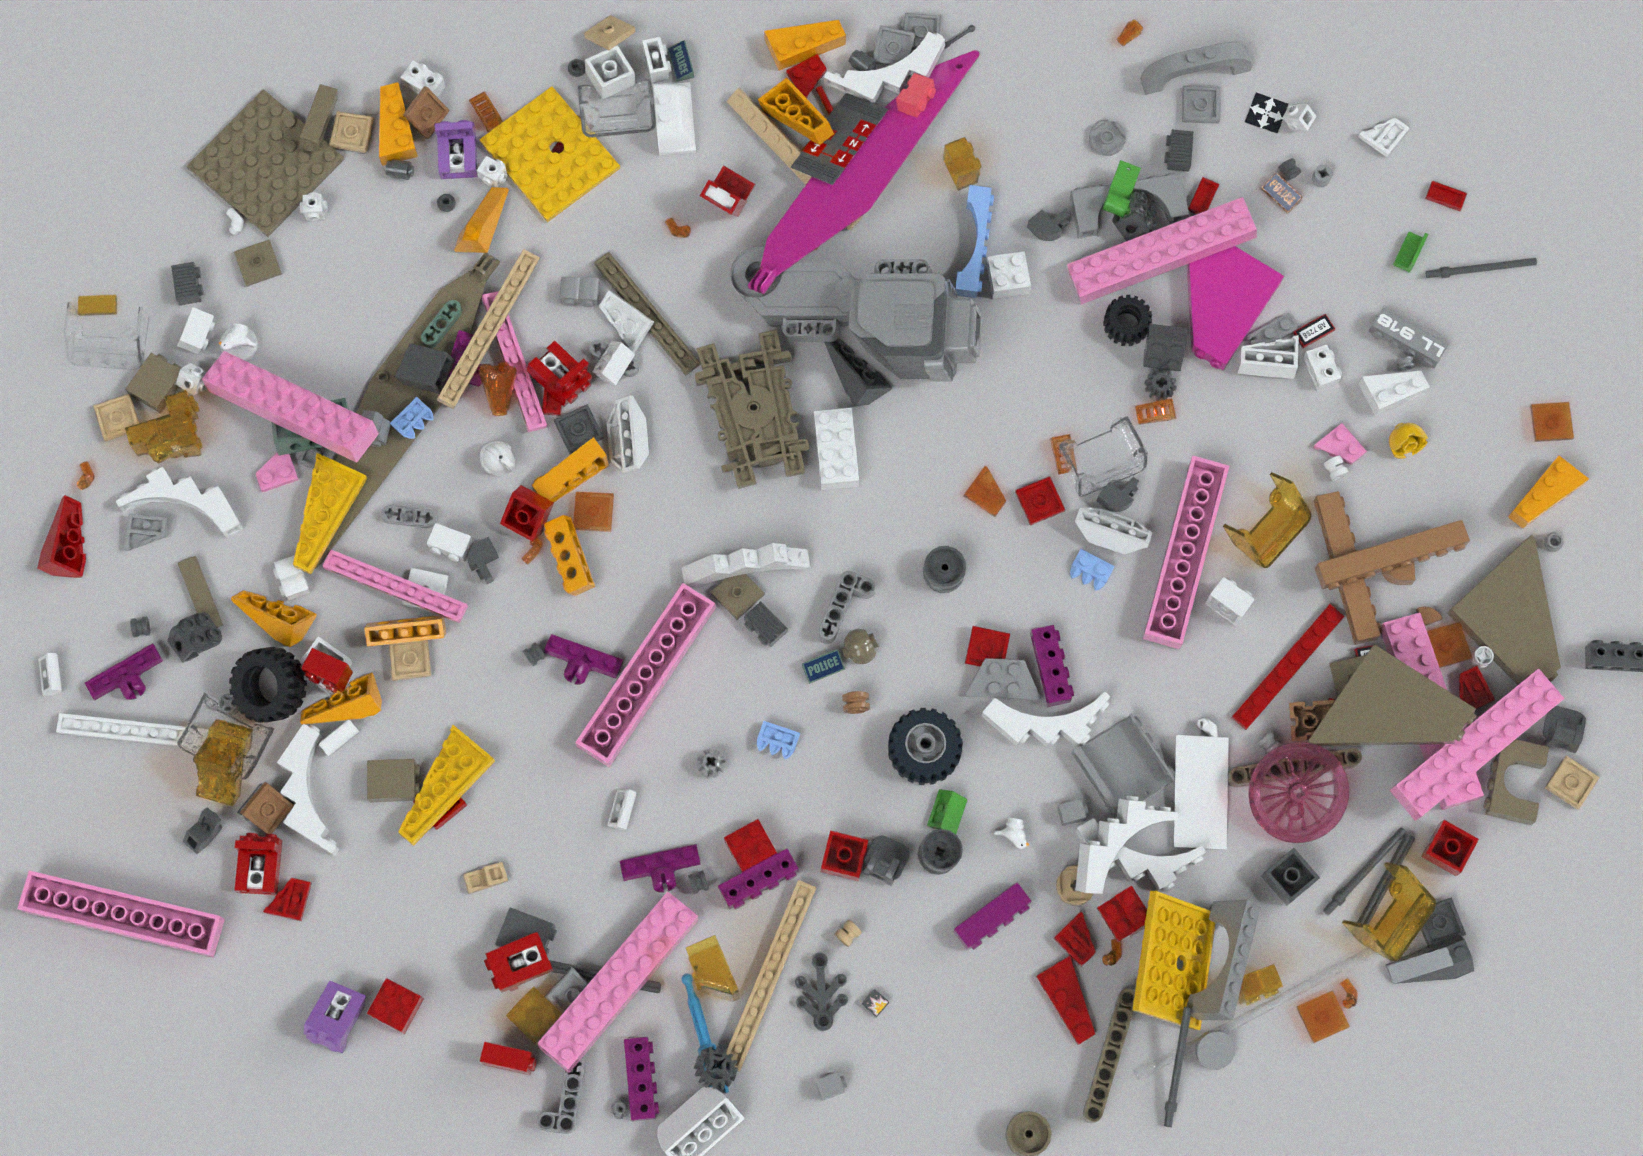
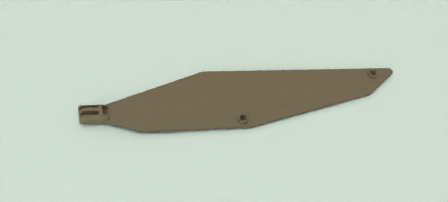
[315,253,500,569]

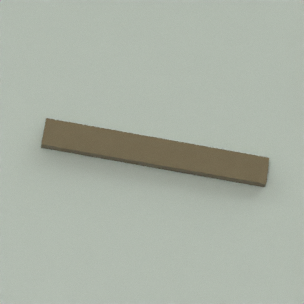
[594,252,700,376]

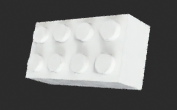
[814,408,859,490]

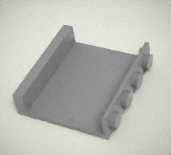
[1071,713,1175,818]

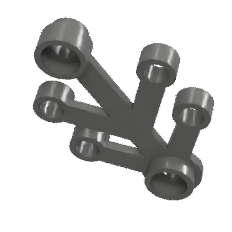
[795,952,848,1031]

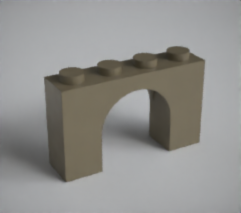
[1484,739,1549,825]

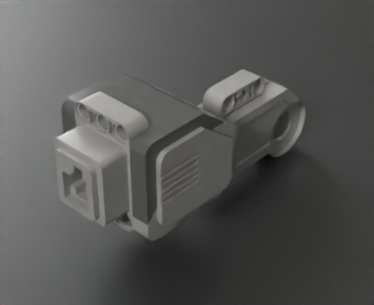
[730,246,982,382]

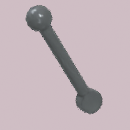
[944,25,975,49]

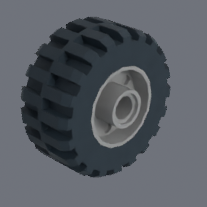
[888,708,963,785]

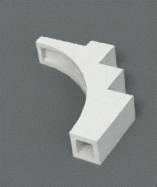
[116,467,243,538]
[682,543,811,587]
[981,692,1111,748]
[1075,796,1178,894]
[1075,818,1206,892]

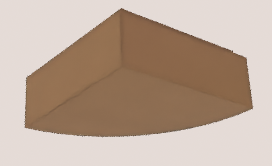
[1416,607,1443,626]

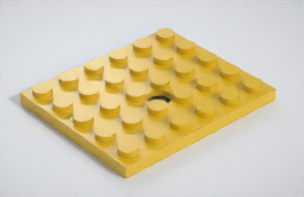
[479,86,620,223]
[1133,891,1216,1030]

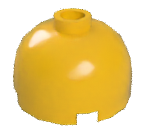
[1389,423,1428,459]

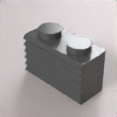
[1164,129,1194,172]
[171,262,204,306]
[744,601,788,647]

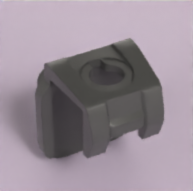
[1112,192,1157,241]
[167,612,222,663]
[1543,706,1586,753]
[862,835,910,886]

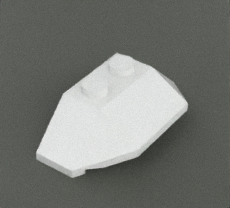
[607,395,649,473]
[1075,507,1152,555]

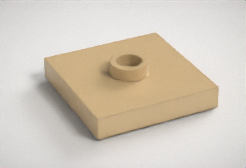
[584,15,636,50]
[329,111,374,153]
[93,394,142,442]
[389,640,431,681]
[1545,755,1600,810]

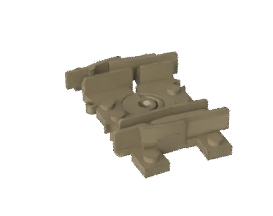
[695,330,809,489]

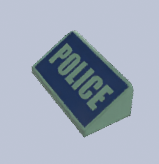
[667,40,694,82]
[802,649,845,684]

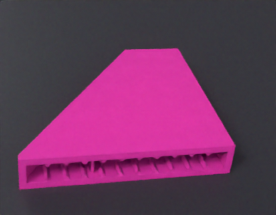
[1187,246,1284,371]

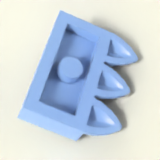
[390,397,434,439]
[1070,549,1115,591]
[757,721,800,759]

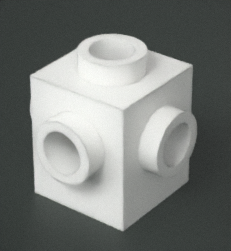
[1282,103,1316,131]
[477,156,507,187]
[300,192,328,221]
[176,363,207,396]

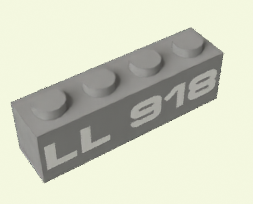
[1369,308,1449,369]

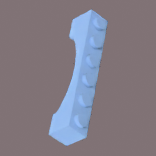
[955,185,994,298]

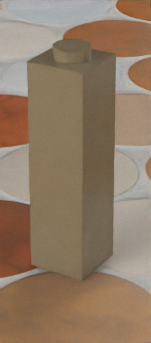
[300,84,338,152]

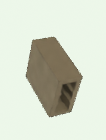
[125,353,182,414]
[367,759,420,803]

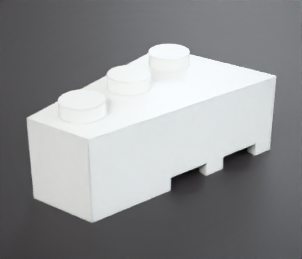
[1237,335,1299,379]
[1358,371,1430,416]

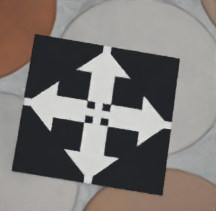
[1245,92,1289,134]

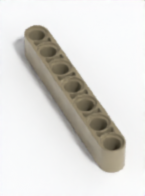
[1228,748,1362,787]
[1083,988,1135,1123]

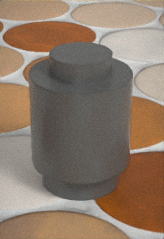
[848,50,877,71]
[386,159,414,180]

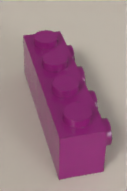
[1030,625,1074,707]
[718,848,799,910]
[953,882,1032,950]
[624,1037,659,1122]

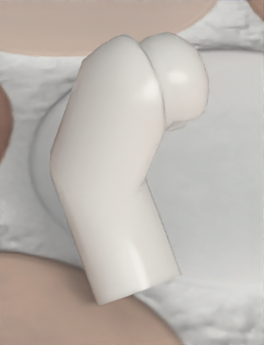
[226,208,244,235]
[1197,718,1218,737]

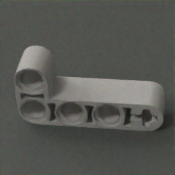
[819,571,875,644]
[537,1057,586,1134]

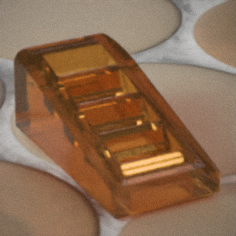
[469,91,503,132]
[1135,398,1177,425]
[1050,434,1077,475]

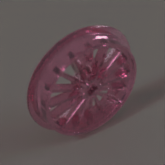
[1248,742,1349,843]

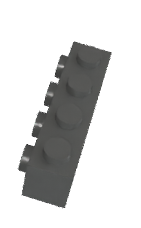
[1585,640,1643,672]

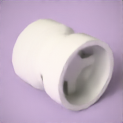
[1324,455,1349,481]
[1470,646,1494,669]

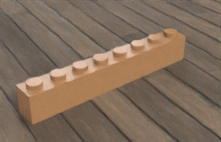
[1313,491,1382,645]
[1314,520,1470,590]

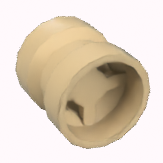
[834,919,862,947]

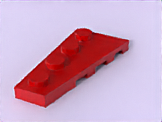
[1036,956,1095,1045]

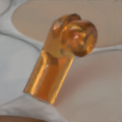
[665,218,691,238]
[77,461,95,490]
[521,538,543,565]
[1102,939,1122,966]
[1340,978,1358,1009]

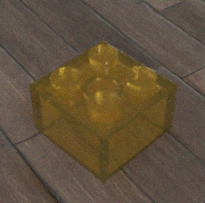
[943,137,982,191]
[1238,964,1283,1006]
[506,986,562,1045]

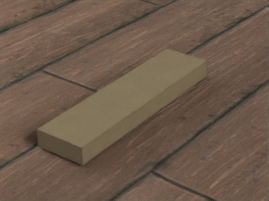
[178,556,224,628]

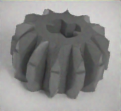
[1144,369,1177,401]

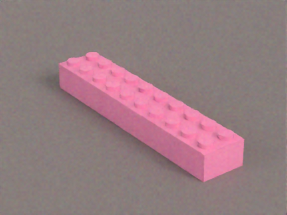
[1067,197,1257,305]
[202,351,379,463]
[1142,456,1229,649]
[575,583,716,768]
[1381,613,1484,810]
[1390,669,1565,821]
[17,870,225,958]
[537,892,698,1073]

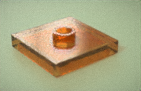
[1530,402,1574,442]
[573,492,614,532]
[1427,622,1472,668]
[1296,990,1350,1044]

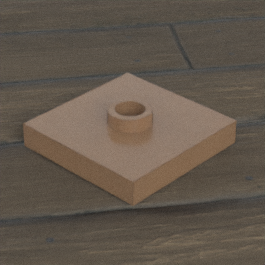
[403,86,450,139]
[240,782,294,834]

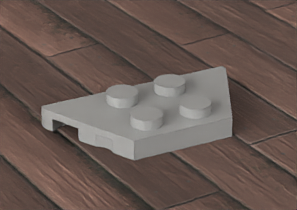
[965,658,1040,700]

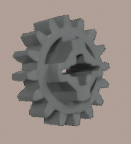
[694,1046,738,1090]

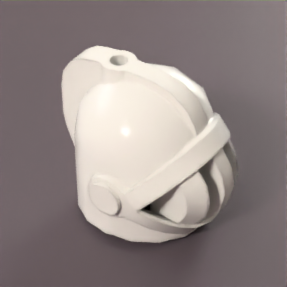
[480,441,515,477]

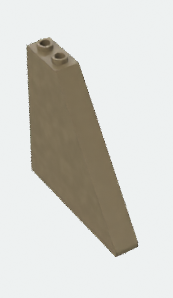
[1447,535,1561,685]
[1308,644,1477,746]

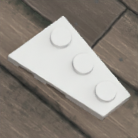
[599,291,654,353]

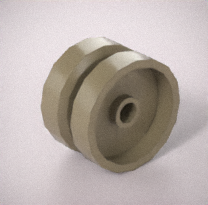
[1005,1111,1052,1156]

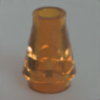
[1117,19,1143,46]

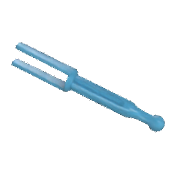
[681,973,729,1093]

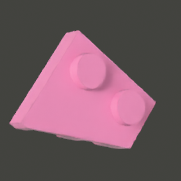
[1314,423,1367,465]
[255,452,299,493]

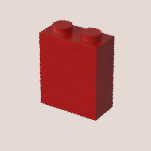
[479,1042,537,1075]

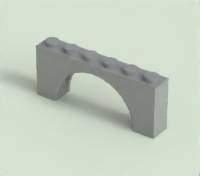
[1070,173,1189,239]
[1187,900,1261,1020]

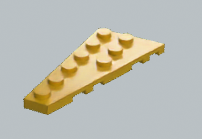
[293,453,367,575]
[398,725,495,846]

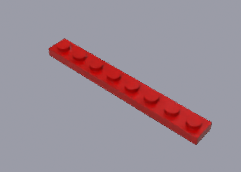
[1231,604,1345,730]

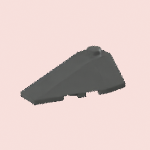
[824,338,892,406]
[1386,934,1474,984]

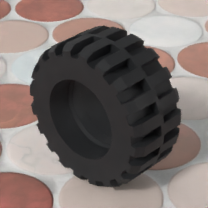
[229,647,307,723]

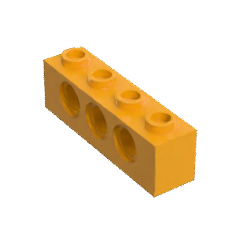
[544,515,595,596]
[364,615,446,647]

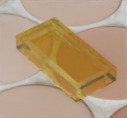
[78,295,117,316]

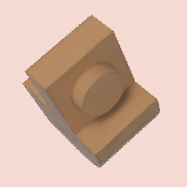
[1381,562,1415,585]

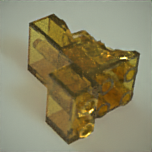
[125,390,203,464]
[193,719,253,806]

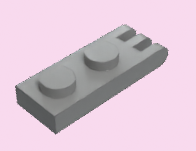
[1245,314,1298,345]

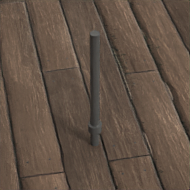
[1426,258,1537,278]
[1323,827,1407,916]
[1164,1007,1192,1127]

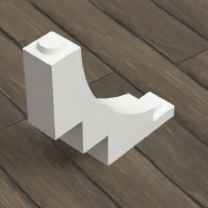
[824,32,945,104]
[277,724,339,856]

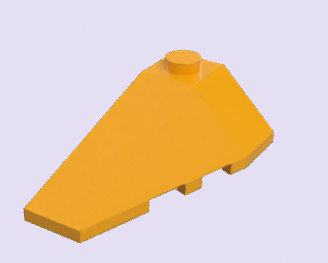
[454,187,509,253]
[231,590,317,647]
[300,672,382,725]

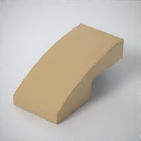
[463,862,508,894]

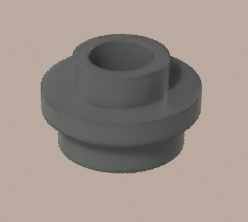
[568,59,585,77]
[437,194,456,212]

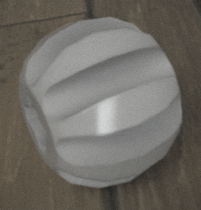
[697,749,726,778]

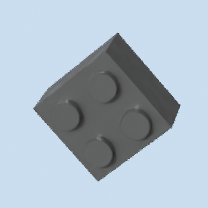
[1143,323,1187,371]
[1261,848,1320,906]

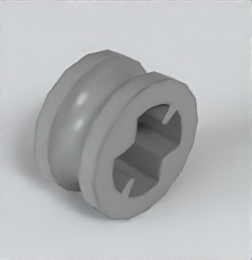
[1397,356,1415,371]

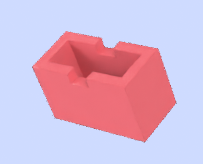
[896,73,936,118]

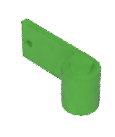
[1102,160,1141,217]

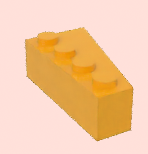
[764,20,846,71]
[758,77,834,145]
[379,82,418,166]
[532,437,609,502]
[1508,455,1589,528]

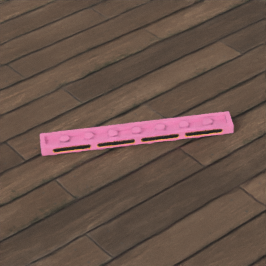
[482,291,547,432]
[322,550,468,623]

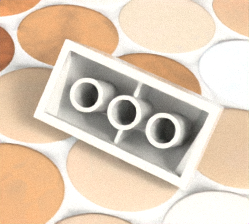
[653,82,696,156]
[657,1086,745,1156]

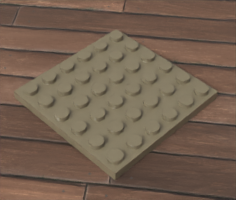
[186,89,344,237]

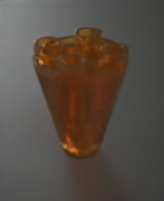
[479,362,517,416]

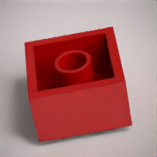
[500,485,554,542]
[301,648,353,693]
[724,819,777,873]
[1421,820,1479,876]
[820,830,868,882]
[367,978,424,1034]

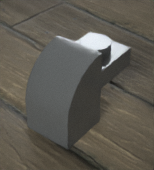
[1027,209,1071,241]
[1096,477,1139,512]
[468,537,499,584]
[183,807,223,854]

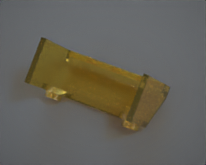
[1223,472,1311,568]
[1342,862,1436,961]
[685,935,740,1002]

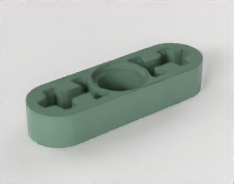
[421,300,462,348]

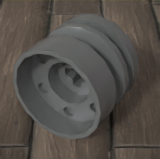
[917,829,963,875]

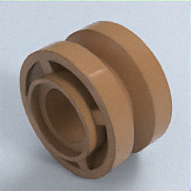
[842,691,870,714]

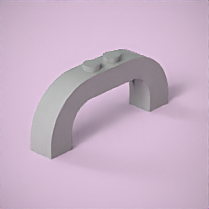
[1140,42,1252,95]

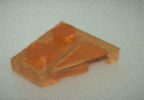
[964,466,1006,517]

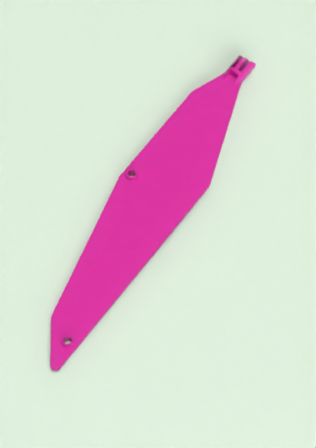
[748,50,979,295]

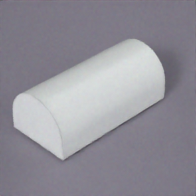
[38,653,62,696]
[319,720,359,756]
[608,789,637,831]

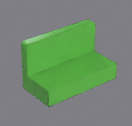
[1393,231,1429,273]
[927,789,967,834]

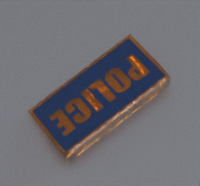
[1261,172,1303,214]

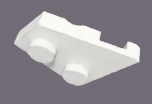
[1358,118,1410,157]

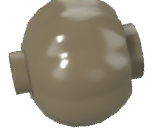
[842,629,879,664]

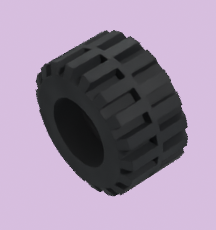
[1103,295,1152,346]

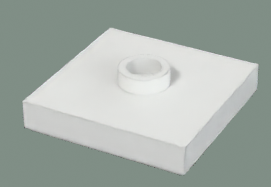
[402,568,449,612]

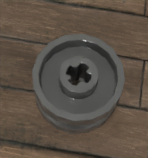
[923,546,966,593]

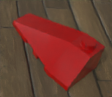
[37,495,86,578]

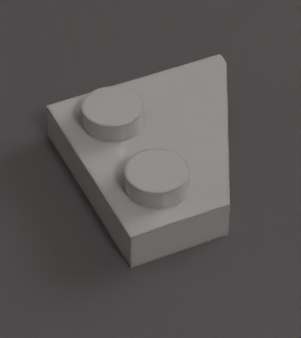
[124,513,168,551]

